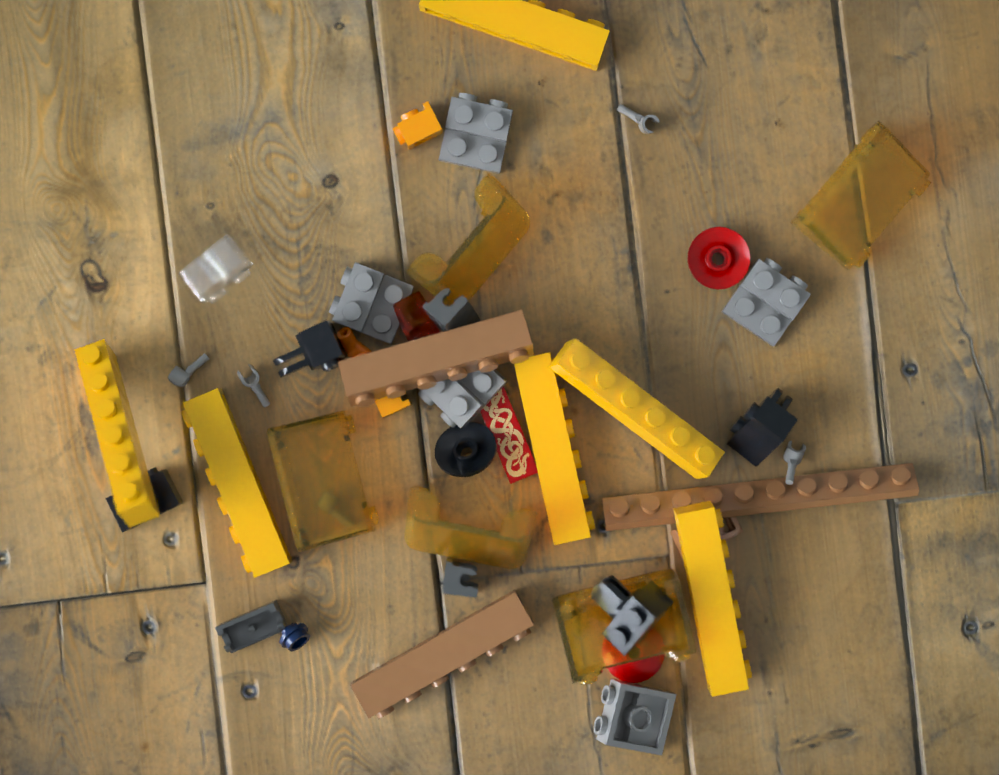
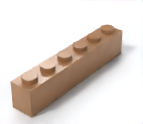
[338,310,534,407]
[350,590,534,719]

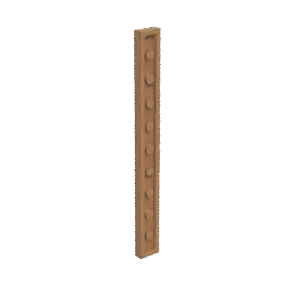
[602,463,919,531]

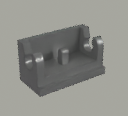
[422,288,480,332]
[442,557,479,598]
[215,600,288,653]

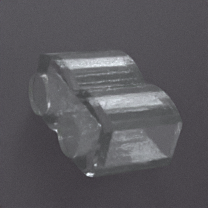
[178,234,253,304]

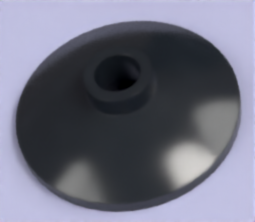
[435,422,497,477]

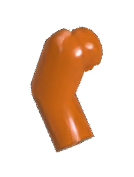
[337,327,372,358]

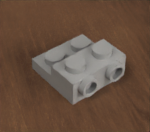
[439,93,513,174]
[722,258,811,347]
[329,262,414,344]
[418,369,508,428]
[594,678,677,755]

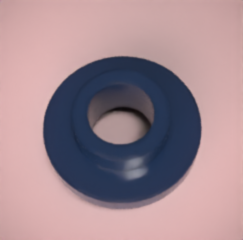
[279,623,310,652]

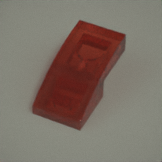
[393,291,441,341]

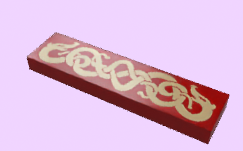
[480,369,538,484]

